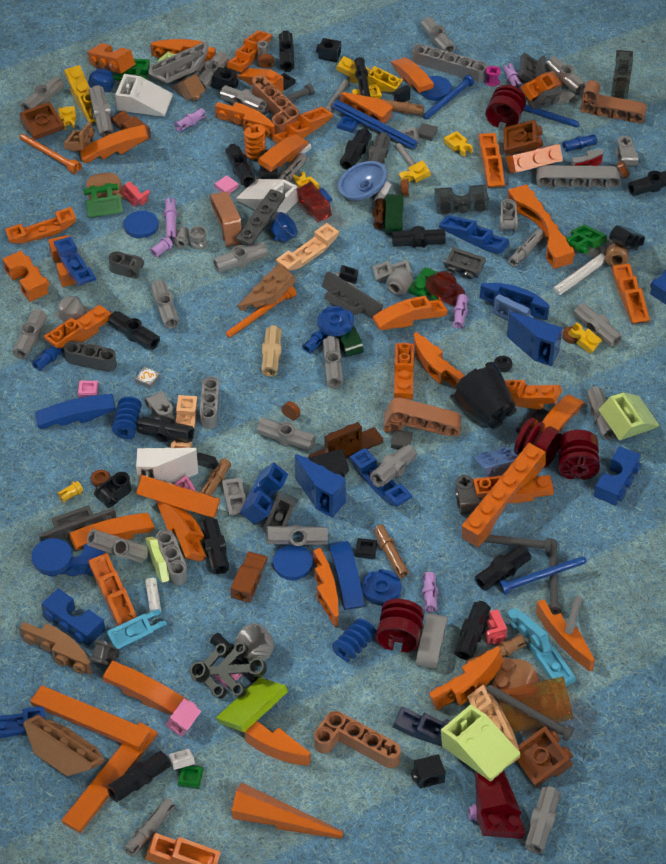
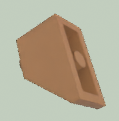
[171,74,206,101]

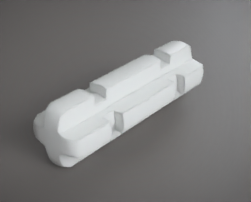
[145,578,161,612]

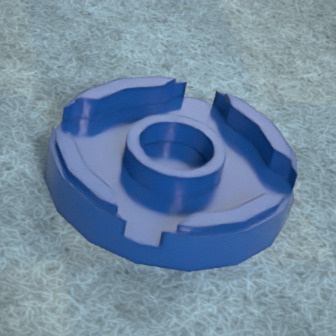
[420,76,452,101]
[124,211,159,238]
[318,306,354,336]
[32,538,73,575]
[273,544,313,580]
[361,569,402,605]

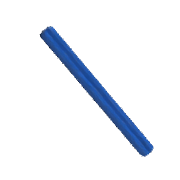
[332,100,418,149]

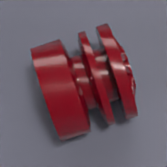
[485,85,526,127]
[514,418,563,468]
[558,430,600,480]
[376,598,424,653]

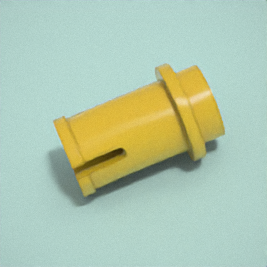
[57,481,84,503]

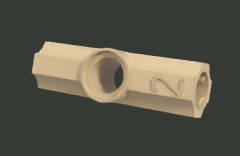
[262,325,282,377]

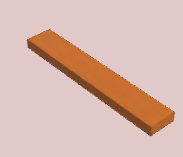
[30,685,151,751]
[62,722,158,834]

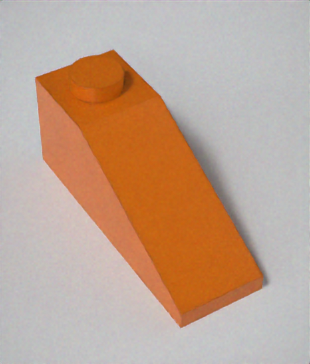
[237,68,284,92]
[340,92,393,124]

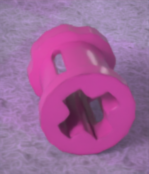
[485,66,500,86]

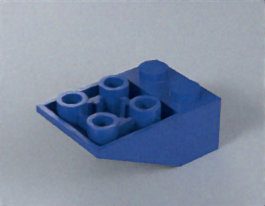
[507,311,563,366]
[295,454,346,518]

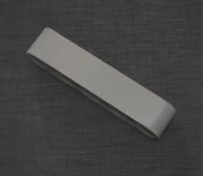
[412,44,487,82]
[536,165,621,188]

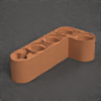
[252,75,299,134]
[581,80,647,124]
[210,191,243,247]
[383,398,461,436]
[314,711,401,768]

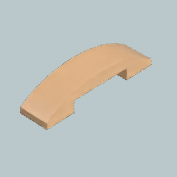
[276,223,339,271]
[171,395,198,448]
[467,685,520,765]

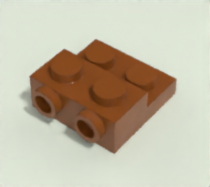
[20,102,65,140]
[503,120,543,155]
[517,726,574,788]

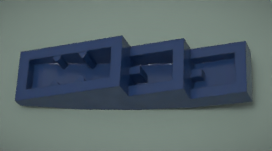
[392,707,450,746]

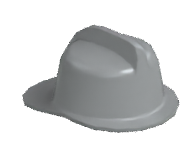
[55,296,90,322]

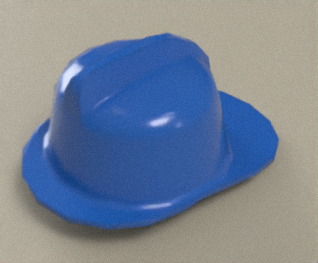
[88,69,114,92]
[270,212,298,243]

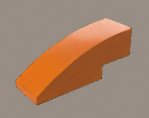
[245,721,311,766]
[145,833,221,864]

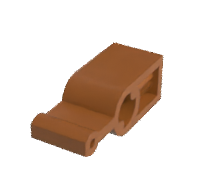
[110,110,151,145]
[230,551,268,603]

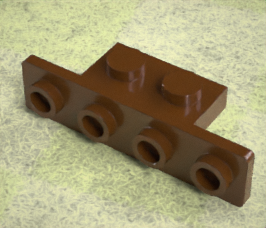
[308,422,383,458]

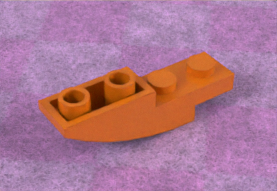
[150,39,216,62]
[521,71,563,101]
[215,102,275,138]
[372,296,448,330]
[44,304,112,348]
[413,332,465,387]
[394,343,414,400]
[505,380,562,409]
[473,475,554,503]
[157,501,206,562]
[429,647,503,710]

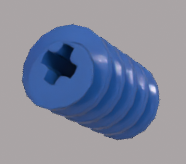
[112,396,142,439]
[332,618,377,663]

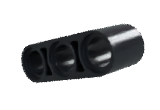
[609,225,645,250]

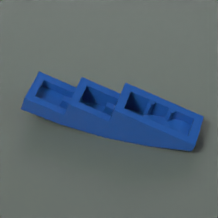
[439,215,509,254]
[36,394,116,429]

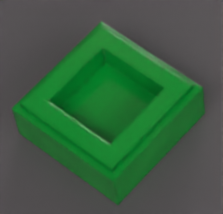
[178,765,204,789]

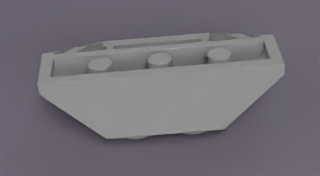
[149,41,209,83]

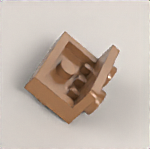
[64,122,95,151]

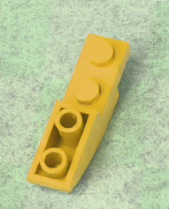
[336,56,403,92]
[64,65,96,123]

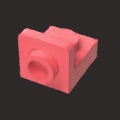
[121,181,150,207]
[485,609,507,645]

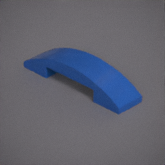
[54,236,96,286]
[480,283,550,321]
[350,448,412,507]
[328,541,365,610]
[0,706,46,738]

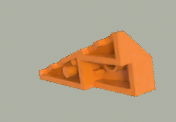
[232,783,344,839]

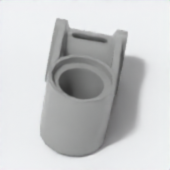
[615,136,638,167]
[499,199,518,232]
[144,391,175,420]

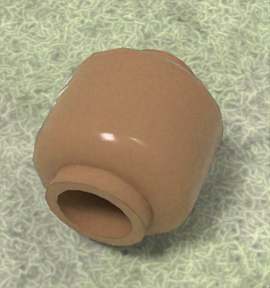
[606,243,629,268]

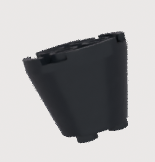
[450,362,517,429]

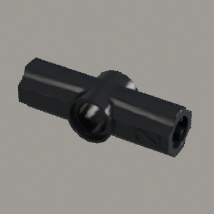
[279,30,295,72]
[340,128,372,170]
[225,144,255,187]
[628,170,666,196]
[392,226,446,248]
[109,311,160,350]
[136,416,195,443]
[201,517,229,575]
[475,545,531,591]
[455,601,491,660]
[106,751,171,803]

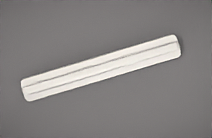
[553,254,606,295]

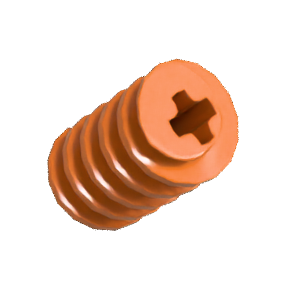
[244,124,266,160]

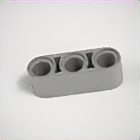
[200,376,220,429]
[156,529,188,585]
[416,613,448,669]

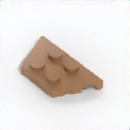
[238,264,296,311]

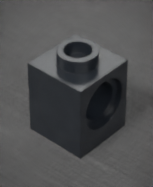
[316,38,341,62]
[212,67,239,90]
[411,754,446,789]

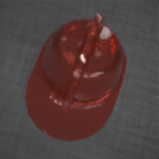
[426,271,466,306]

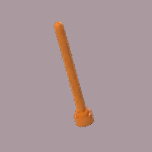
[20,134,82,175]
[226,286,297,337]

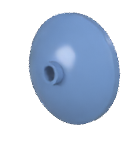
[338,161,388,201]

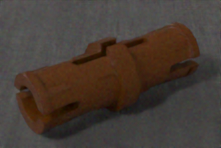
[373,198,386,230]

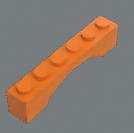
[507,184,575,269]
[461,443,546,548]

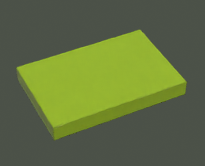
[216,677,288,732]

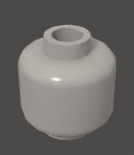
[386,268,413,295]

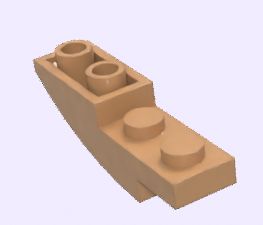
[20,622,92,675]

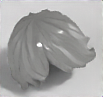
[235,623,275,661]

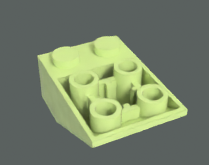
[599,392,660,441]
[441,704,521,782]

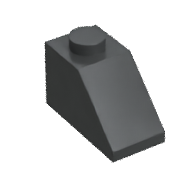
[262,491,299,532]

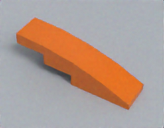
[227,30,273,72]
[391,57,434,92]
[272,106,333,143]
[80,125,149,163]
[478,133,505,188]
[258,134,309,172]
[611,263,650,324]
[136,475,221,518]
[69,513,155,550]
[313,548,338,627]
[88,553,137,626]
[536,599,595,671]
[102,660,189,715]

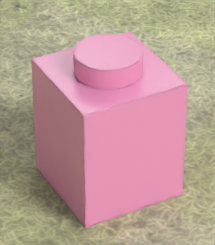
[165,699,201,737]

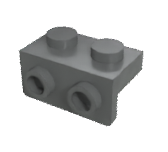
[519,52,546,83]
[526,88,563,110]
[443,247,486,279]

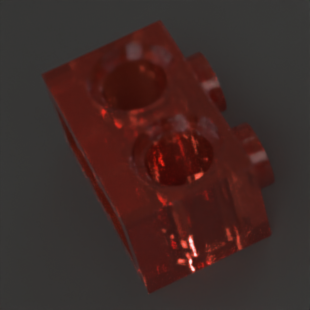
[296,181,332,223]

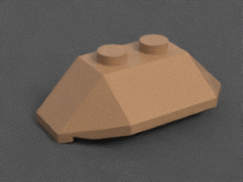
[24,715,104,776]

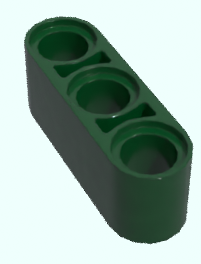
[385,194,404,234]
[335,326,364,358]

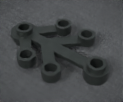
[190,642,267,699]

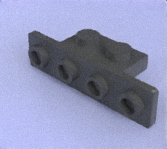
[236,189,285,246]
[322,271,383,318]
[39,505,116,542]

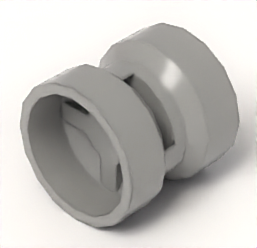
[189,226,207,249]

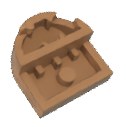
[86,173,124,200]
[492,658,540,703]

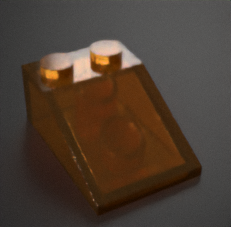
[498,676,574,733]

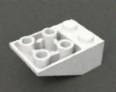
[115,74,173,117]
[236,179,298,220]
[136,447,198,486]

